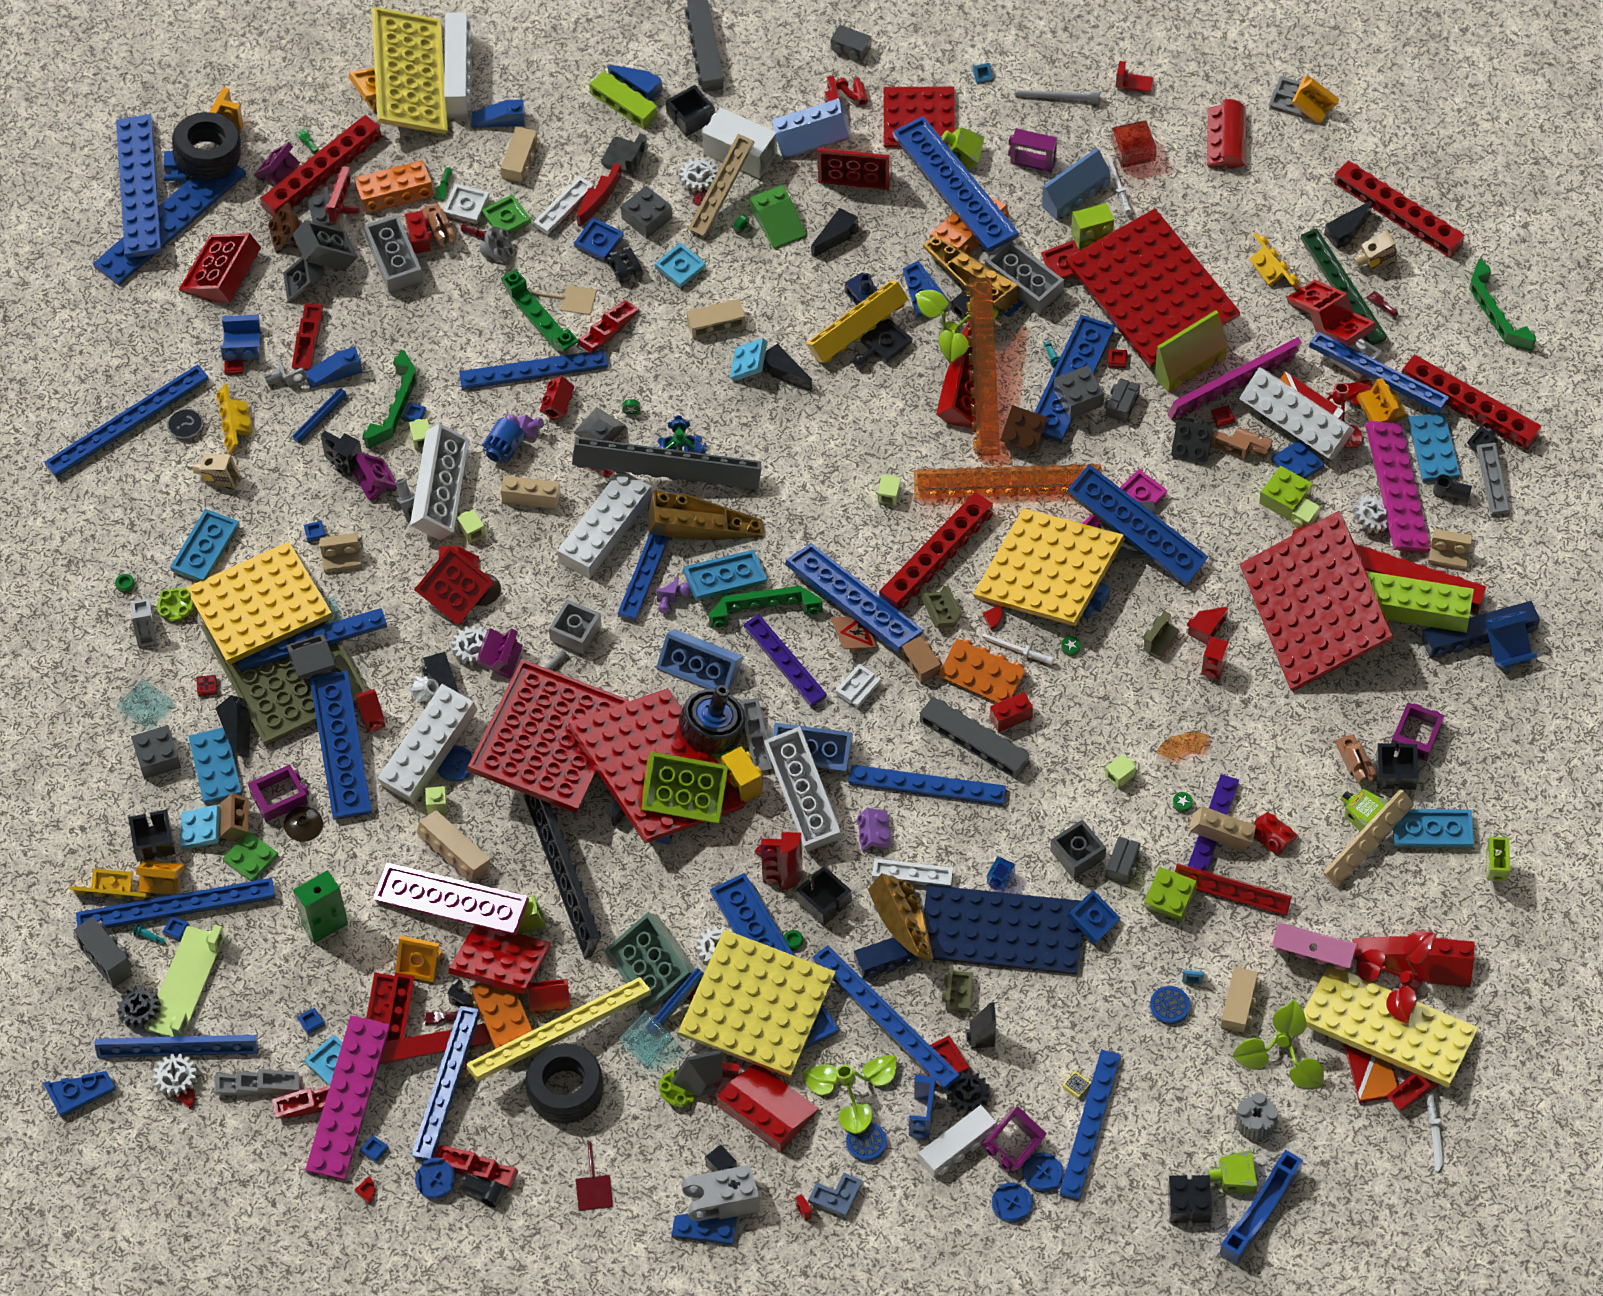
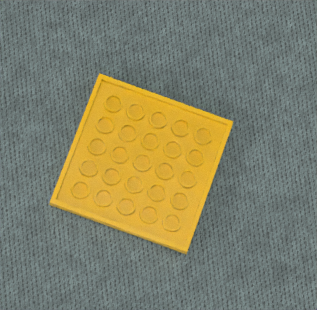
[973,508,1125,626]
[186,541,333,665]

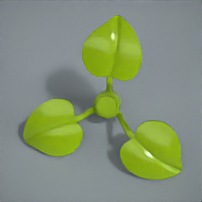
[915,290,998,363]
[1233,999,1324,1089]
[803,1055,897,1134]

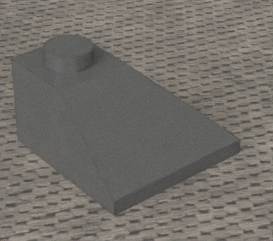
[283,257,325,303]
[574,407,626,441]
[671,1050,723,1097]

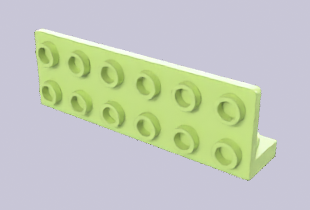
[144,924,225,1037]

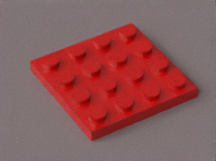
[883,86,955,147]
[449,926,551,994]

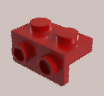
[1253,812,1298,856]

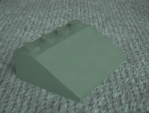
[605,912,695,1011]

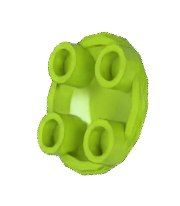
[157,588,194,621]
[658,1069,697,1107]

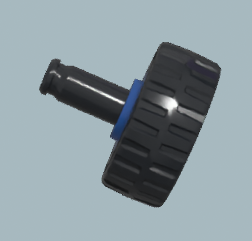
[679,685,746,754]

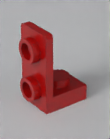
[1115,61,1153,93]

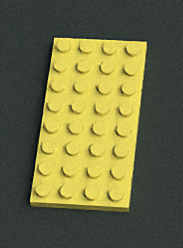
[372,7,448,135]
[1304,964,1478,1088]

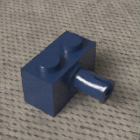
[845,272,878,306]

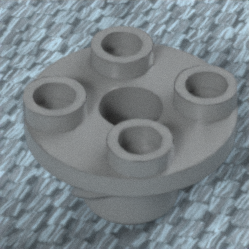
[480,227,514,263]

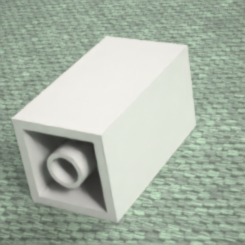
[701,107,777,179]

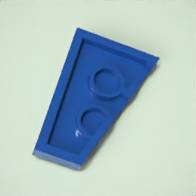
[903,261,948,318]
[43,1071,116,1117]
[671,1213,738,1245]

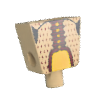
[1354,230,1397,271]
[193,454,240,490]

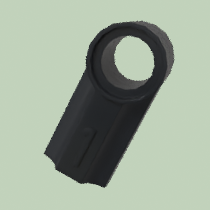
[1433,474,1472,502]
[461,1174,506,1208]

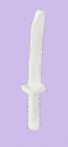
[1108,157,1132,215]
[982,634,1055,665]
[1425,1093,1443,1172]

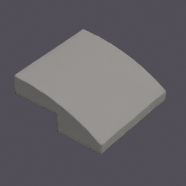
[1269,76,1304,116]

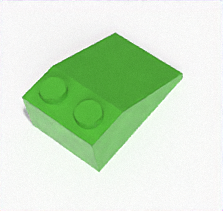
[750,185,806,249]

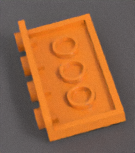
[354,160,434,214]
[930,196,1009,255]
[938,639,1027,703]

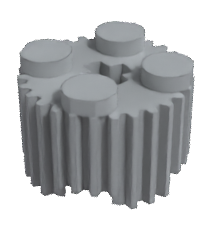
[1236,1092,1278,1140]

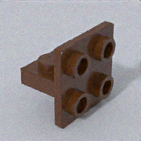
[268,203,300,252]

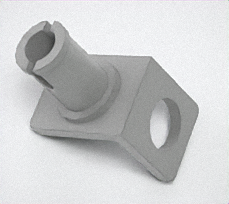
[264,359,308,387]
[395,478,415,523]

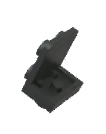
[601,133,648,175]
[1171,418,1217,463]

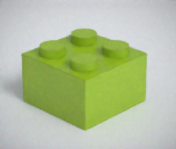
[1071,203,1114,250]
[1259,466,1313,521]
[1144,866,1197,922]

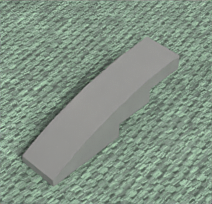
[739,698,772,771]
[214,1069,299,1096]

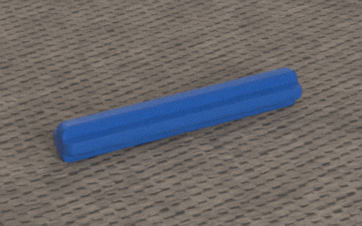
[292,388,347,443]
[646,968,704,1034]

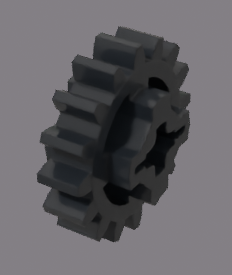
[116,986,161,1029]
[946,1070,990,1115]

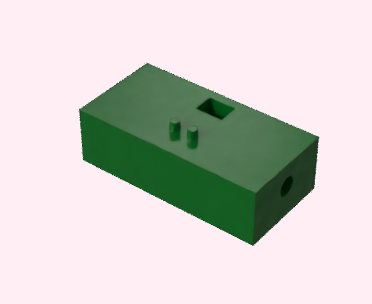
[293,870,348,943]

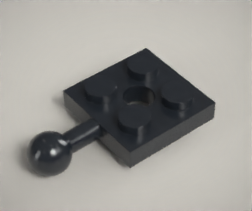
[853,318,912,369]

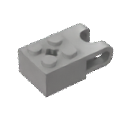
[681,1165,760,1221]

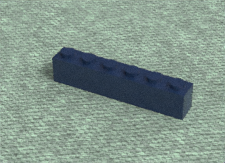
[1422,601,1540,658]

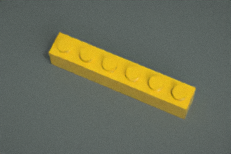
[806,280,909,363]

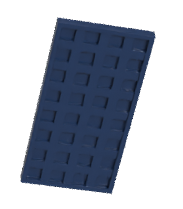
[918,885,1082,975]

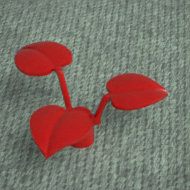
[1327,380,1372,448]
[1356,931,1436,1023]

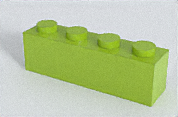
[589,71,658,130]

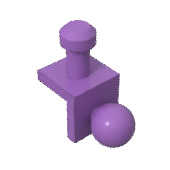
[505,414,544,440]
[656,577,692,614]

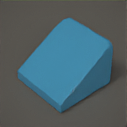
[971,63,993,83]
[1182,969,1204,985]

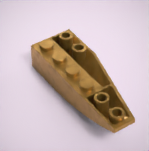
[923,236,1018,310]
[648,490,764,540]
[868,873,933,962]

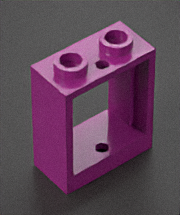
[1008,128,1058,173]
[1391,702,1444,762]
[247,764,309,822]
[981,1106,1047,1172]

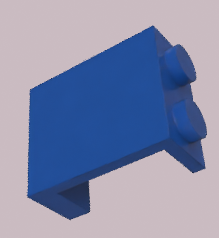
[220,315,261,361]
[1485,611,1537,669]
[909,1074,936,1139]

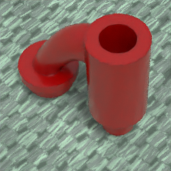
[836,77,868,105]

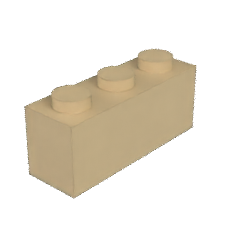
[500,127,540,183]
[686,299,746,339]
[501,475,561,509]
[1189,806,1256,850]
[1221,967,1260,1033]

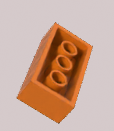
[470,983,532,1050]

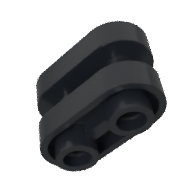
[607,245,643,283]

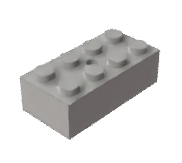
[364,215,423,293]
[985,241,1064,314]

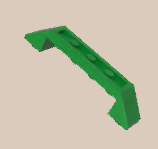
[1469,258,1536,351]
[501,269,579,351]
[362,349,417,448]
[708,586,823,628]

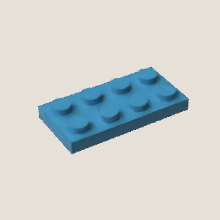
[1407,413,1460,482]
[170,509,239,582]
[682,550,767,601]
[188,727,242,804]
[1393,809,1474,848]

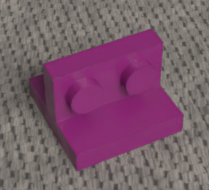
[254,142,300,186]
[353,452,397,501]
[476,628,523,679]

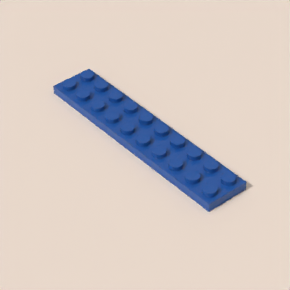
[116,114,162,259]
[893,117,1019,253]
[93,165,247,286]
[710,873,838,1050]

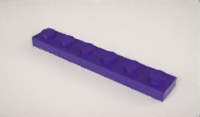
[744,614,827,707]
[1188,774,1239,871]

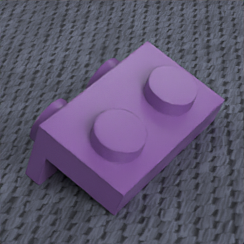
[857,807,891,851]

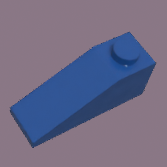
[608,65,663,101]
[471,99,525,128]
[305,346,363,388]

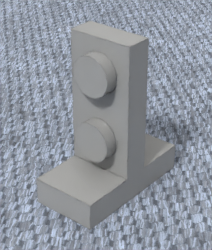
[131,598,157,648]

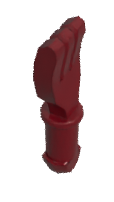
[460,224,487,238]
[1366,291,1398,317]
[424,1011,458,1025]

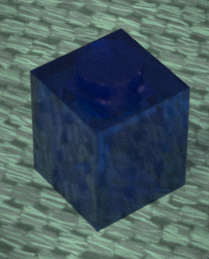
[987,856,1015,891]

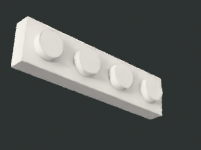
[533,176,594,235]
[872,858,953,887]

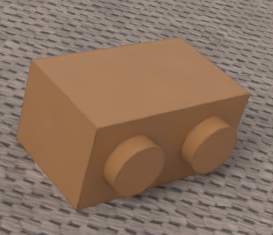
[901,636,942,683]
[220,793,249,842]

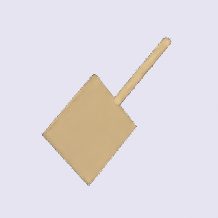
[530,285,597,315]

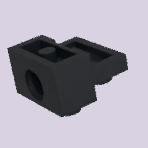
[321,431,362,477]

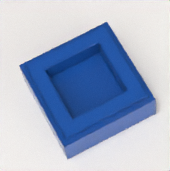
[402,402,427,422]
[303,520,326,543]
[162,916,190,941]
[297,1007,325,1035]
[360,1135,389,1163]

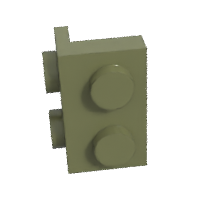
[921,586,962,628]
[1143,611,1179,658]
[942,966,973,1012]

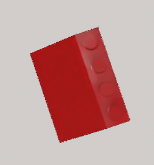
[817,148,892,190]
[179,233,262,303]
[717,1064,819,1153]

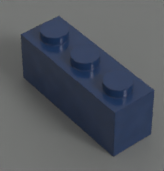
[854,937,918,979]

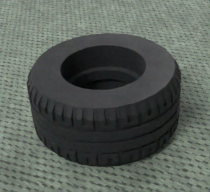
[172,112,241,179]
[525,1043,604,1124]

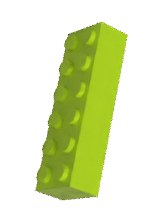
[1366,571,1474,633]

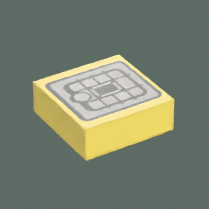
[1063,1071,1091,1100]

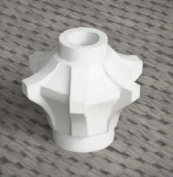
[409,676,439,704]

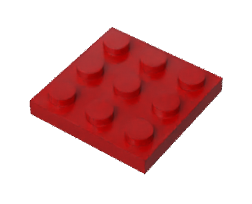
[414,546,494,626]

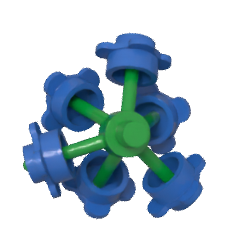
[654,415,707,454]

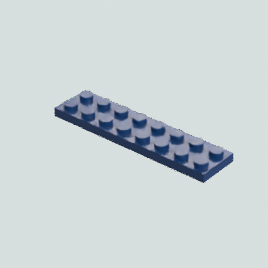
[1034,314,1115,443]
[1066,464,1209,586]
[785,543,923,652]
[310,670,372,820]

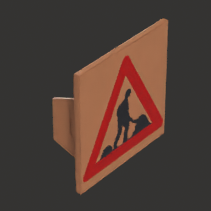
[831,617,877,653]

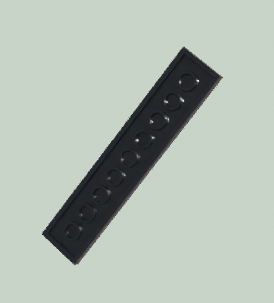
[523,793,601,959]

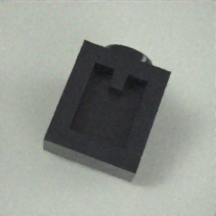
[1466,426,1498,451]
[448,980,474,1008]

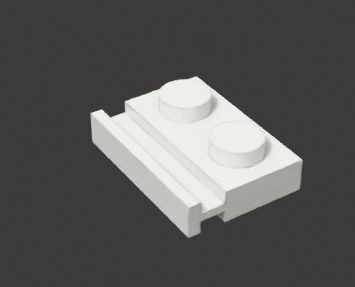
[835,664,881,709]

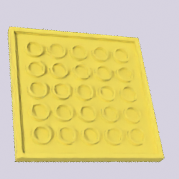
[678,929,836,1078]

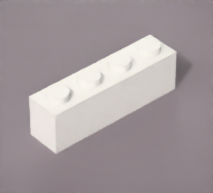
[918,1105,997,1178]

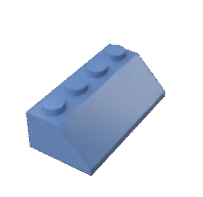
[772,99,851,159]
[1042,148,1111,220]
[656,629,744,689]
[769,723,853,771]

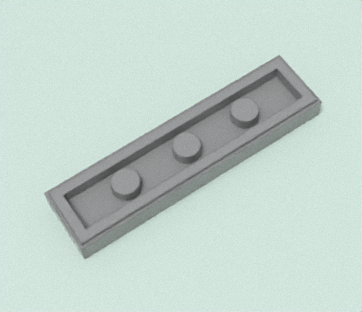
[1476,443,1510,516]

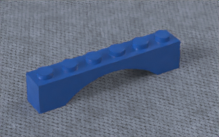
[1219,1149,1303,1265]

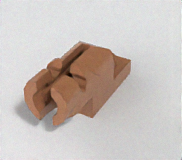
[421,203,456,247]
[1211,428,1273,460]
[1335,734,1377,786]

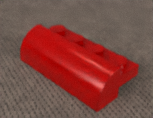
[1207,99,1246,169]
[761,832,803,890]
[366,972,415,1042]

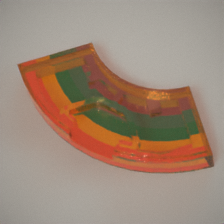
[1157,732,1209,761]

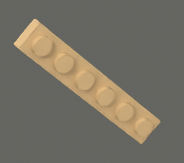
[688,133,755,238]
[1323,790,1415,888]

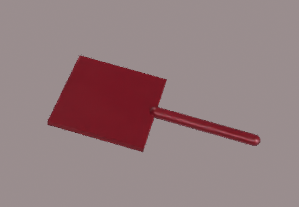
[575,1141,613,1211]

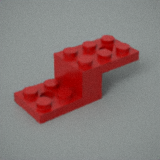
[1286,279,1377,346]

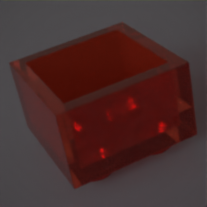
[1111,120,1157,168]

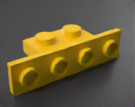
[1249,232,1301,290]
[216,384,253,454]
[69,868,151,901]

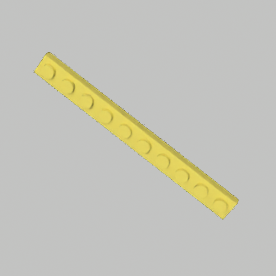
[466,977,651,1082]

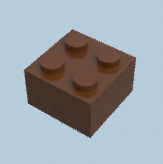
[1000,405,1051,453]

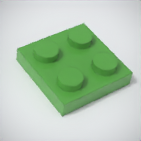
[482,194,531,234]
[222,831,279,881]

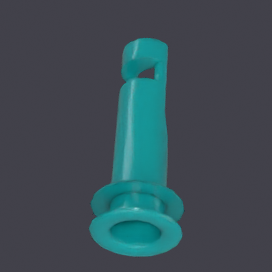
[1044,341,1060,368]
[133,924,166,945]

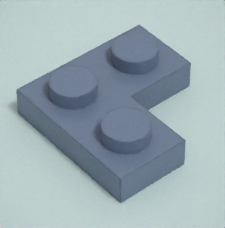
[808,1172,862,1218]

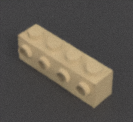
[417,810,490,882]

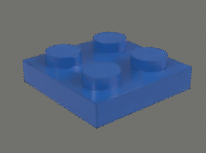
[574,218,624,262]
[1271,440,1324,479]
[1067,890,1120,944]

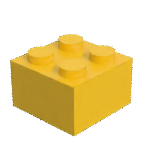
[721,746,763,803]

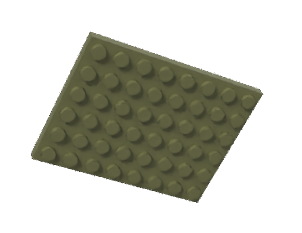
[201,620,367,746]

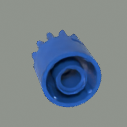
[482,418,525,463]

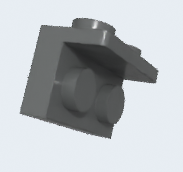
[307,187,335,226]

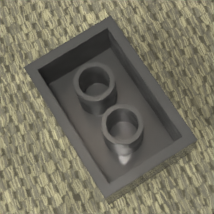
[293,220,358,271]
[73,917,133,989]

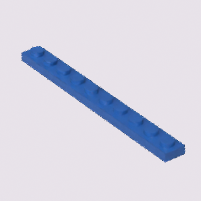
[44,364,209,478]
[76,878,276,928]
[813,945,960,1090]

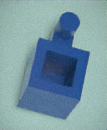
[163,151,186,182]
[1084,582,1110,619]

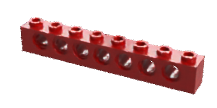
[260,115,381,218]
[1334,160,1465,258]
[1402,354,1542,450]
[879,492,993,610]

